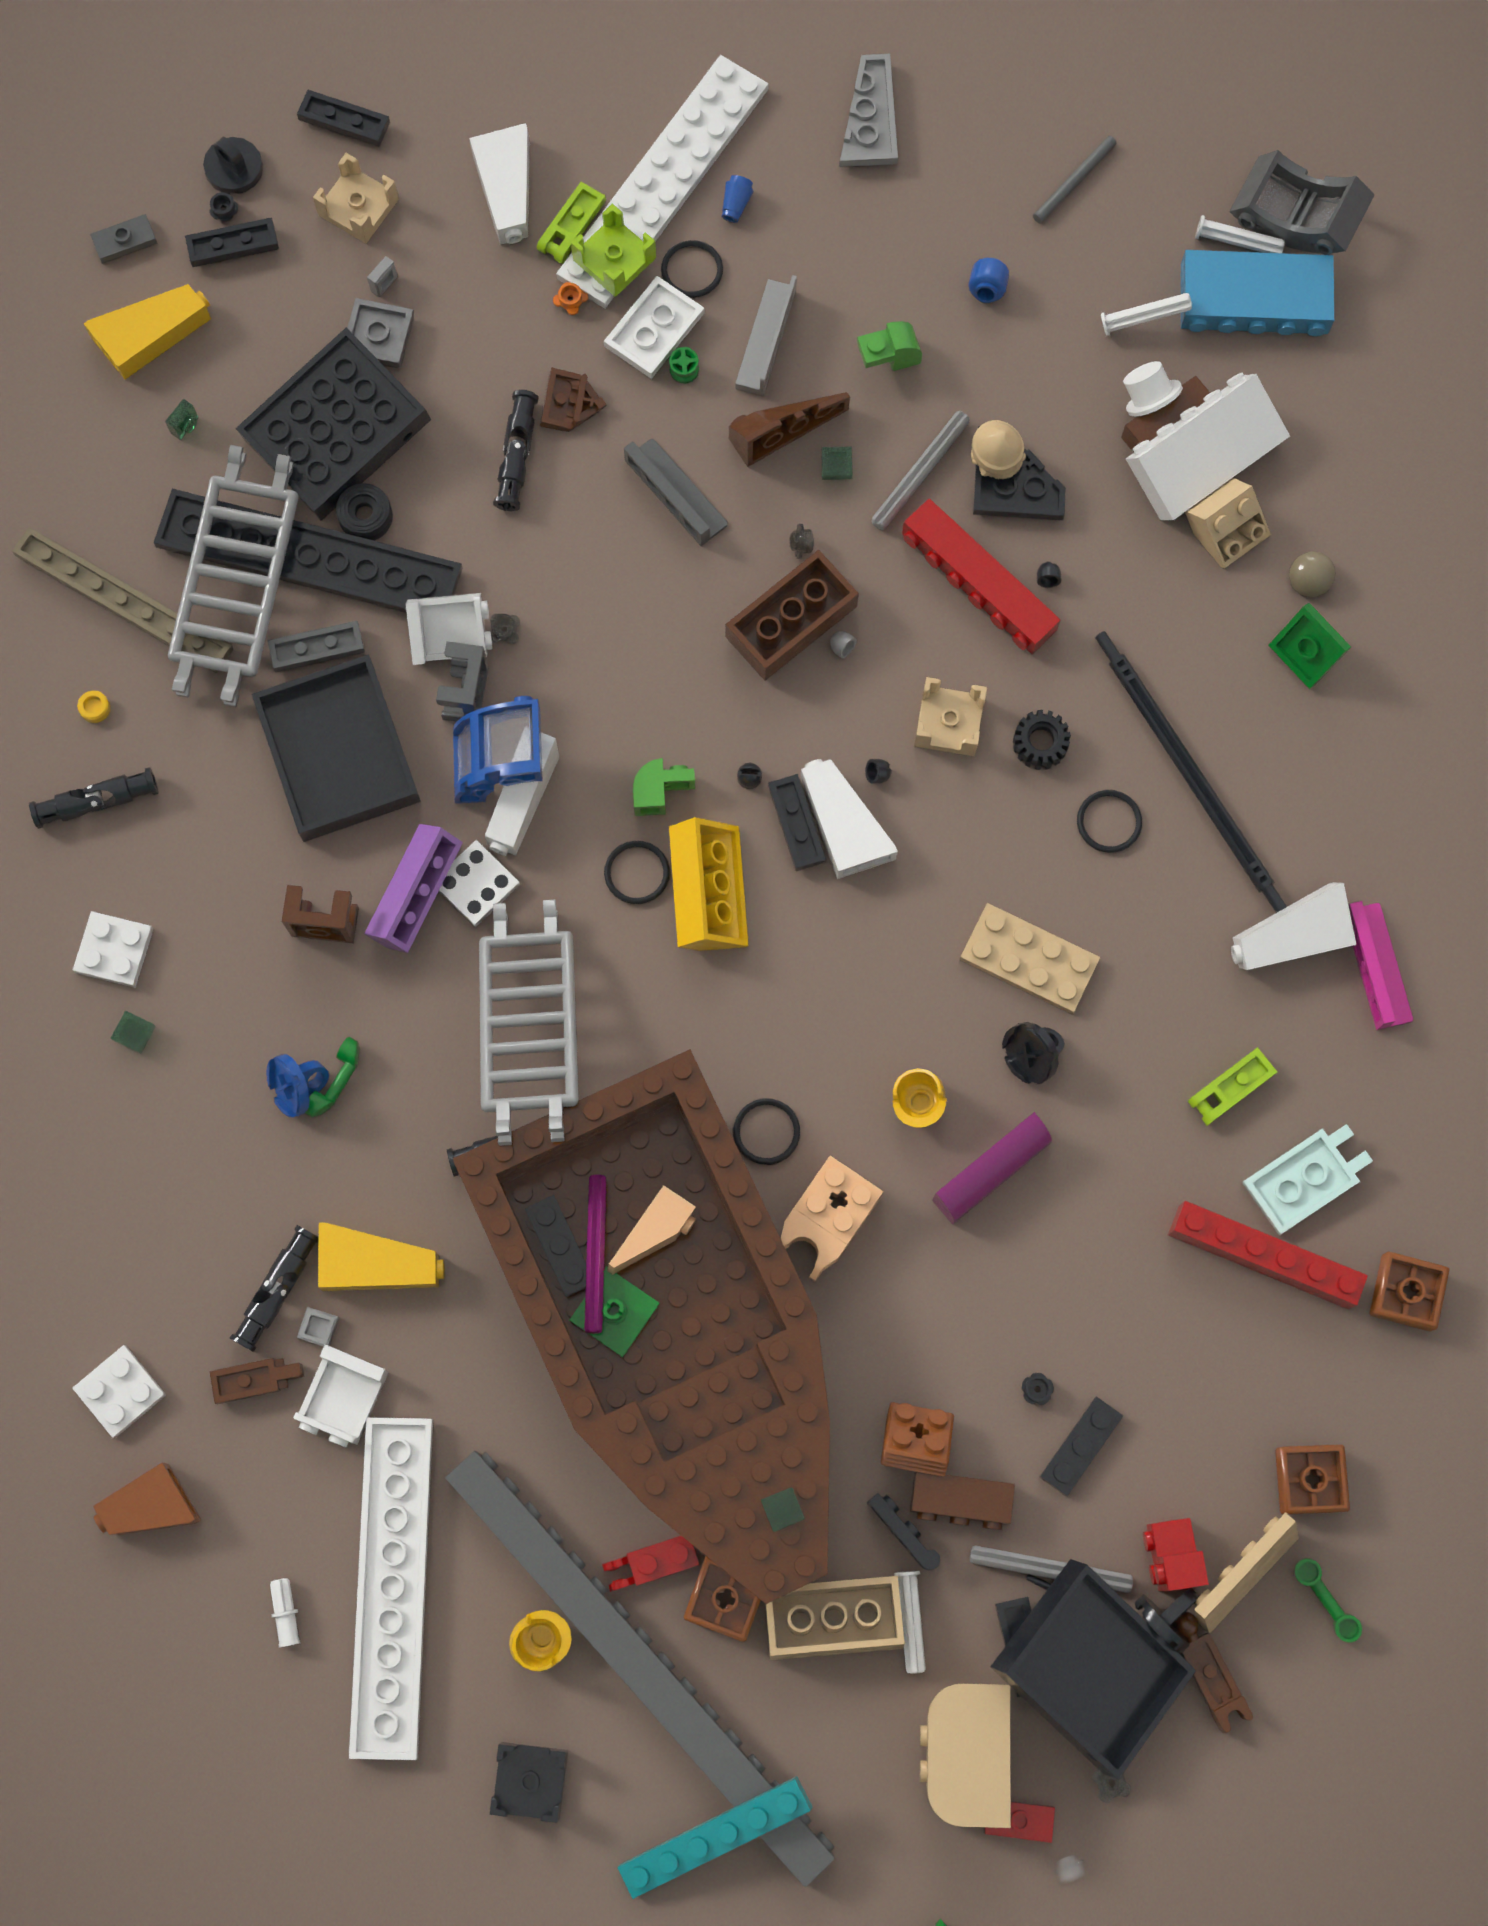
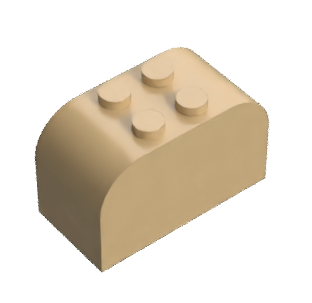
[920,1684,1011,1828]

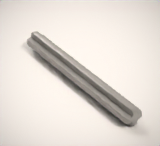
[872,411,970,530]
[970,1545,1133,1593]

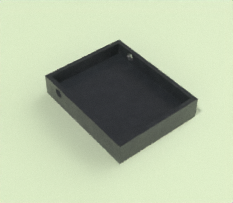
[235,327,431,521]
[252,654,421,842]
[990,1559,1196,1780]

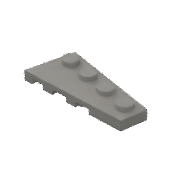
[839,54,898,167]

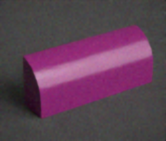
[932,1112,1052,1225]

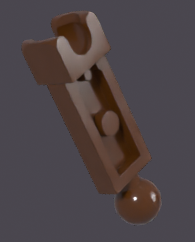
[1173,1612,1253,1733]

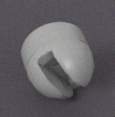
[830,631,857,658]

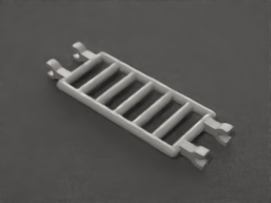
[168,445,299,707]
[479,899,579,1146]

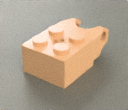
[781,1155,884,1282]

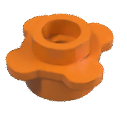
[553,282,588,315]

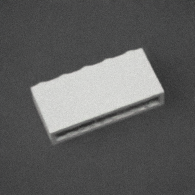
[1126,373,1290,520]

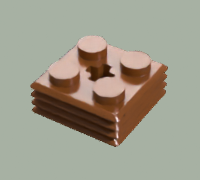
[1369,1252,1450,1332]
[881,1402,954,1477]
[1275,1444,1350,1514]
[684,1556,761,1642]

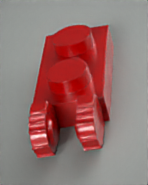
[602,1536,699,1592]

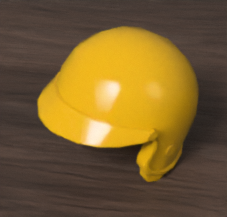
[892,1068,947,1128]
[509,1610,572,1671]

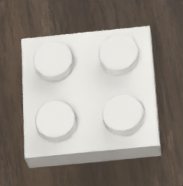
[73,911,154,988]
[73,1345,166,1438]

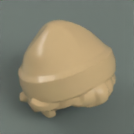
[971,420,1026,479]

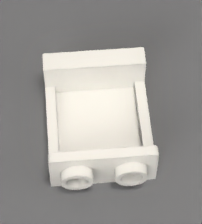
[406,593,493,665]
[293,1345,389,1448]

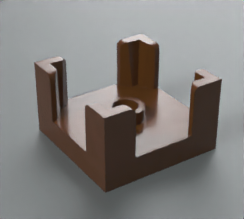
[281,885,359,944]

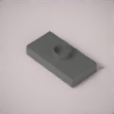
[90,214,158,264]

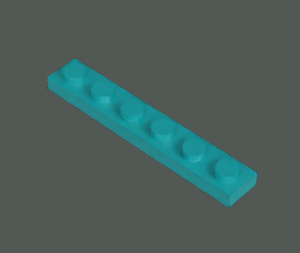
[617,1776,813,1899]

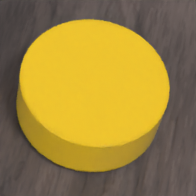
[77,690,111,723]

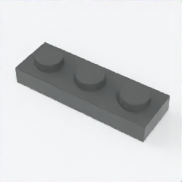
[267,621,365,673]

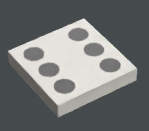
[439,840,520,927]

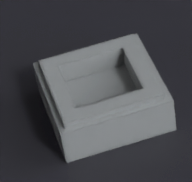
[367,256,397,297]
[297,1307,340,1347]

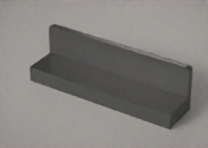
[624,439,728,546]

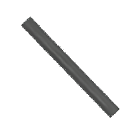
[1033,136,1117,223]

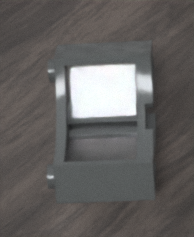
[1229,150,1375,255]

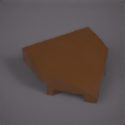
[540,367,607,432]

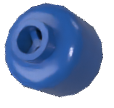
[969,257,1009,303]

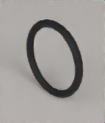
[661,240,723,298]
[1077,790,1142,853]
[604,841,670,904]
[733,1098,800,1165]

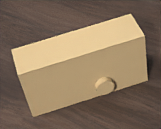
[766,1576,905,1660]

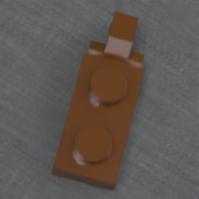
[210,1358,305,1405]

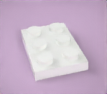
[604,276,705,379]

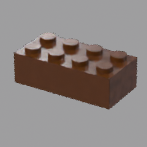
[725,550,859,681]

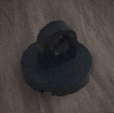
[203,137,263,194]
[1002,1022,1065,1084]
[1135,1588,1199,1654]

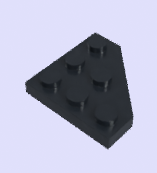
[973,426,1066,521]

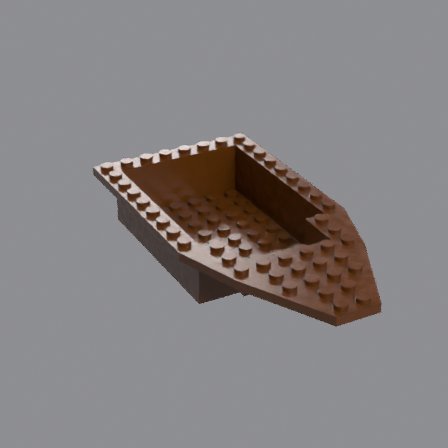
[453,1049,830,1604]

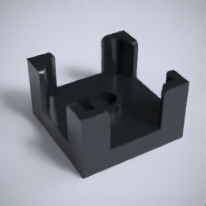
[489,1742,568,1823]

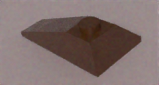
[729,392,850,467]

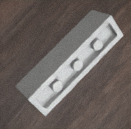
[735,275,797,396]

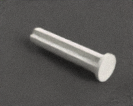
[1195,215,1285,253]
[1101,293,1192,336]
[894,1571,926,1674]

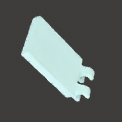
[1242,1124,1373,1235]

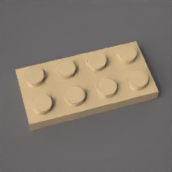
[959,903,1100,1015]
[1194,1512,1299,1633]

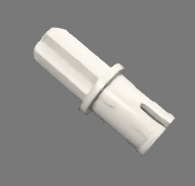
[270,1578,300,1648]

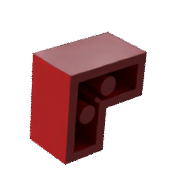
[1143,1518,1209,1591]

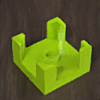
[571,203,656,297]

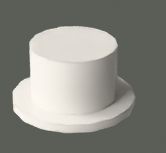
[1123,361,1183,417]

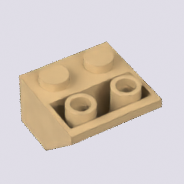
[1185,478,1271,568]

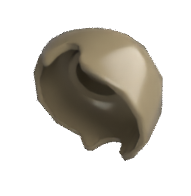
[1289,551,1336,598]

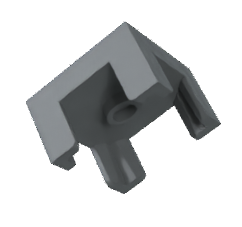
[436,641,489,722]

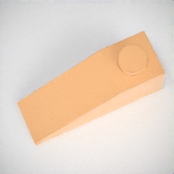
[607,1185,696,1275]

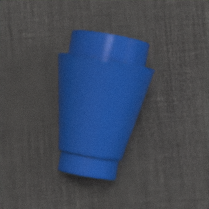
[721,175,754,223]

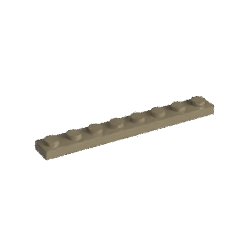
[12,527,233,674]

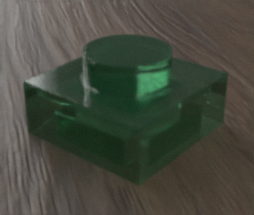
[165,399,199,440]
[821,447,853,480]
[110,1011,156,1054]
[761,1487,805,1532]

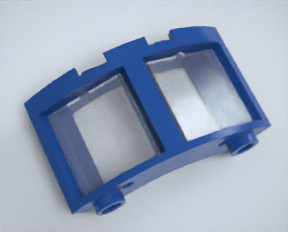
[453,696,543,804]

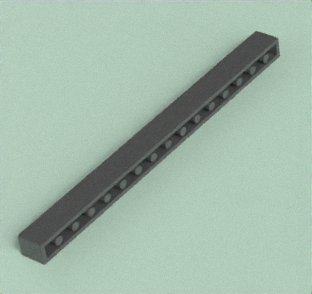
[445,1451,835,1888]

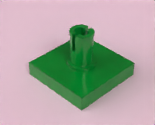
[1268,603,1351,689]
[569,1266,660,1358]

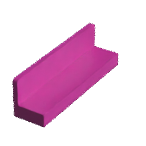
[1348,901,1413,1030]

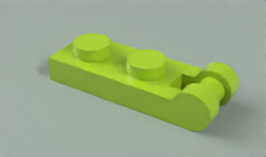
[537,182,606,264]
[1187,1047,1277,1126]

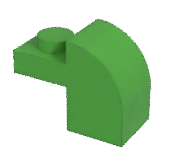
[857,321,922,371]
[633,758,695,816]

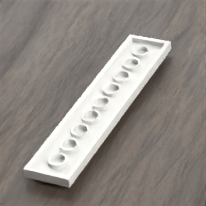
[556,55,769,309]
[349,1417,433,1760]

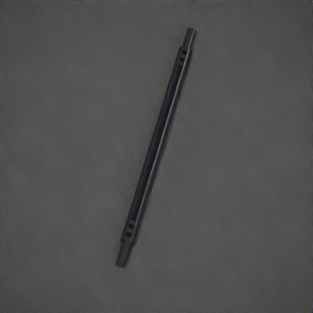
[1095,631,1287,913]

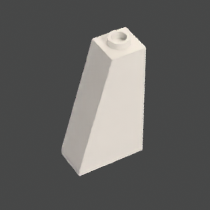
[469,123,530,245]
[485,727,559,856]
[801,759,898,879]
[1231,882,1356,970]

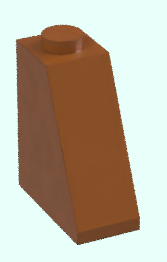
[93,1463,201,1535]

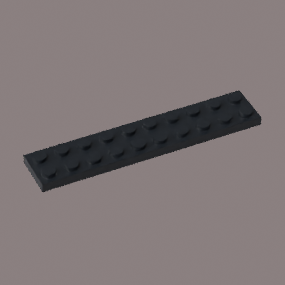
[153,488,463,613]

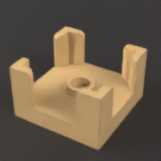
[313,153,399,244]
[914,677,987,757]

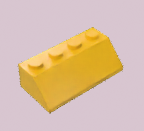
[669,817,749,951]

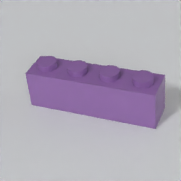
[364,824,463,953]

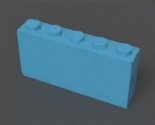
[1181,250,1334,336]

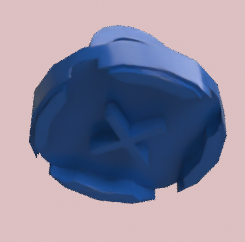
[266,1054,329,1117]

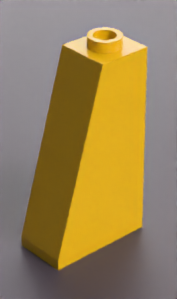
[83,284,211,380]
[318,1222,445,1291]

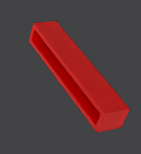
[902,498,1061,654]
[1168,1201,1368,1310]

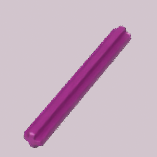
[584,1174,607,1334]

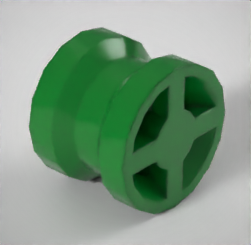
[669,347,699,384]

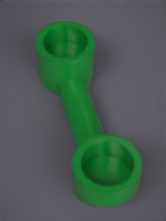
[305,1037,359,1118]
[1294,1558,1362,1642]

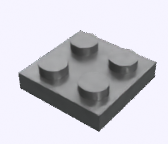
[348,298,415,368]

